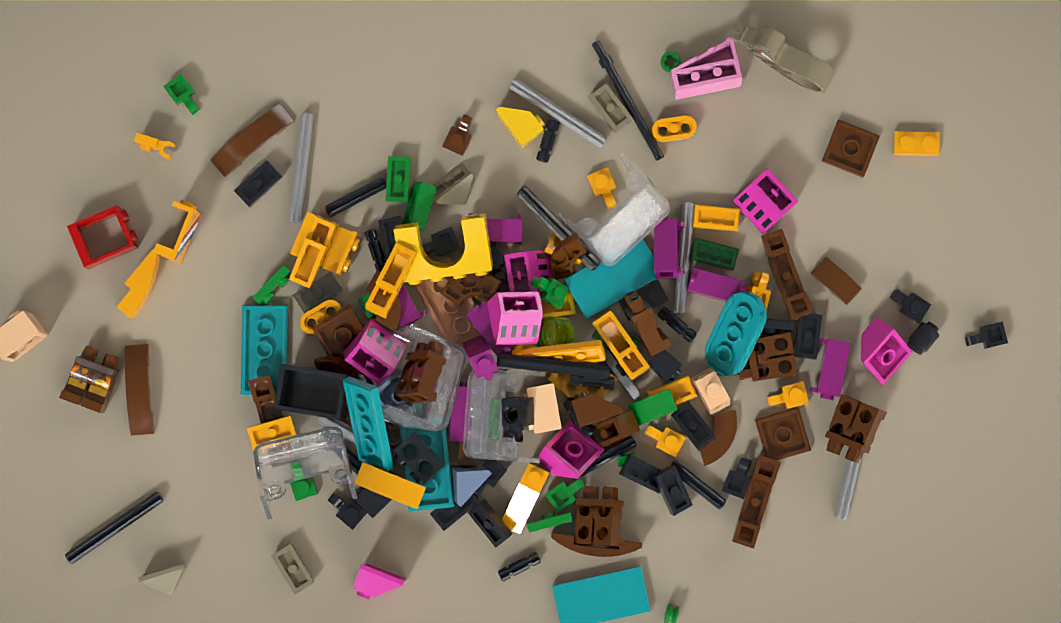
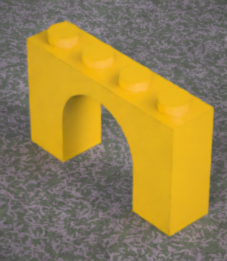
[394,213,493,285]

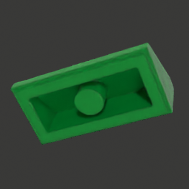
[402,182,436,229]

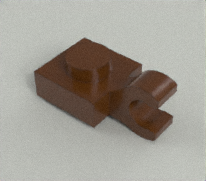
[442,114,473,156]

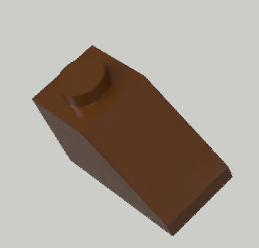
[571,391,624,428]
[590,410,641,447]

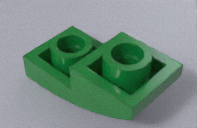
[628,389,678,426]

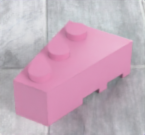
[671,38,742,100]

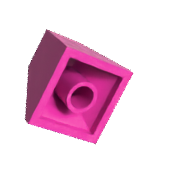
[861,317,912,385]
[536,421,605,479]
[353,563,407,599]

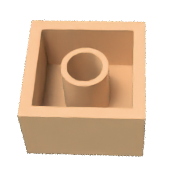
[0,310,49,362]
[523,383,562,434]

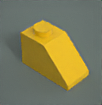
[496,107,545,148]

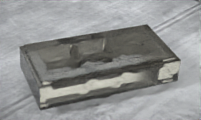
[293,271,343,314]

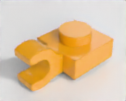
[134,133,176,159]
[587,167,616,209]
[747,272,771,311]
[767,382,809,409]
[644,425,686,457]

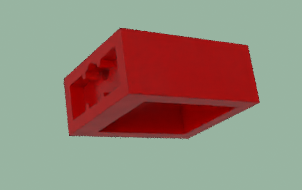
[67,205,139,269]

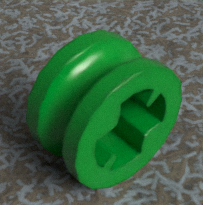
[661,51,681,72]
[664,604,679,623]

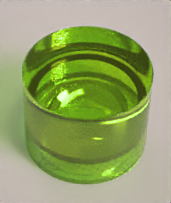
[535,316,574,347]

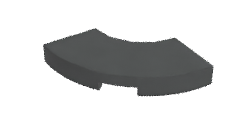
[603,345,640,400]

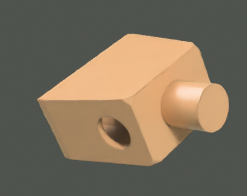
[691,368,730,416]

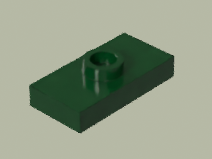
[690,238,739,271]

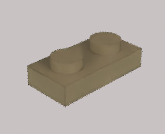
[588,84,633,133]
[271,544,315,594]

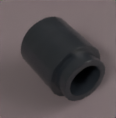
[907,321,940,355]

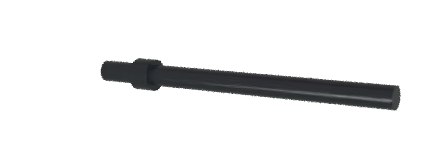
[591,40,664,161]

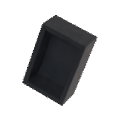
[274,364,354,420]

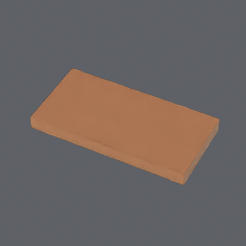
[414,256,481,356]

